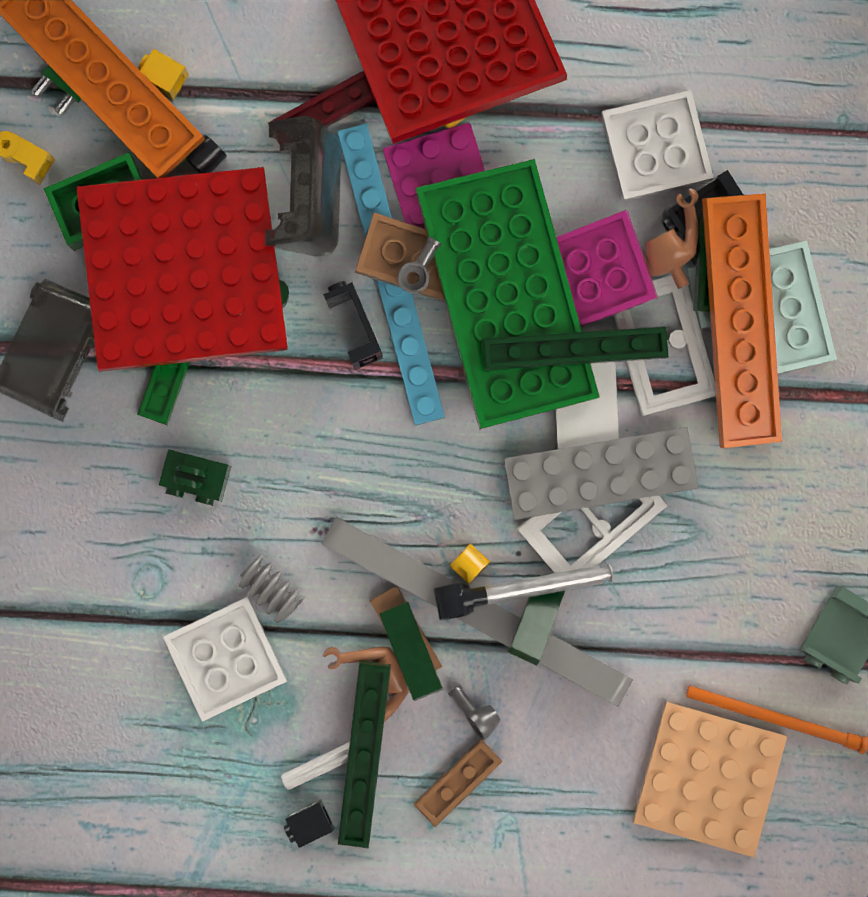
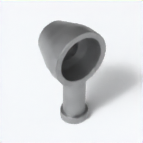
[398,236,442,294]
[448,685,501,740]

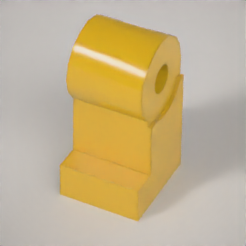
[0,131,55,185]
[450,544,490,585]

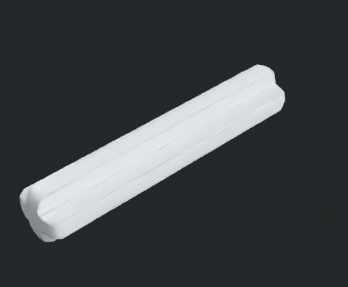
[281,742,350,790]

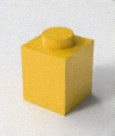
[138,48,189,100]

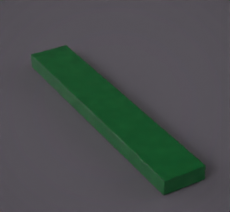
[481,327,669,371]
[338,661,391,848]

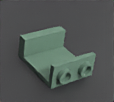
[799,586,868,685]

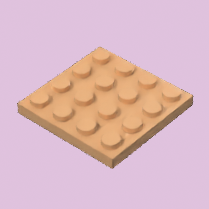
[633,701,787,858]

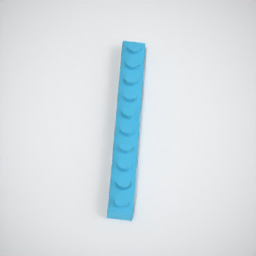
[337,123,445,426]

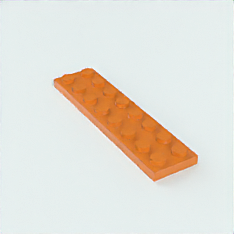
[0,0,205,178]
[702,193,782,448]

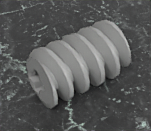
[239,554,306,623]

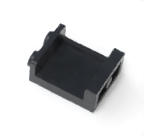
[661,170,744,265]

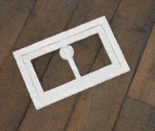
[613,276,716,416]
[516,495,667,573]

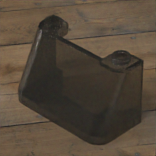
[265,116,341,257]
[0,279,94,422]

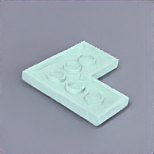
[686,241,837,374]

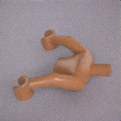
[641,188,698,289]
[323,647,409,722]

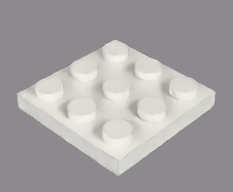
[601,90,714,202]
[163,597,288,722]

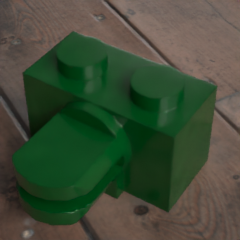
[159,449,232,506]

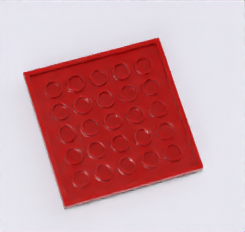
[335,0,567,144]
[77,167,288,372]

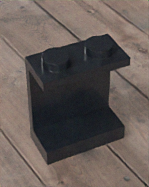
[323,281,383,370]

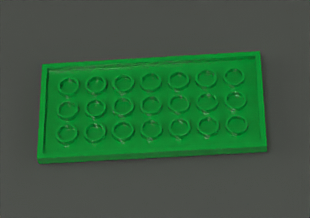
[415,159,600,430]

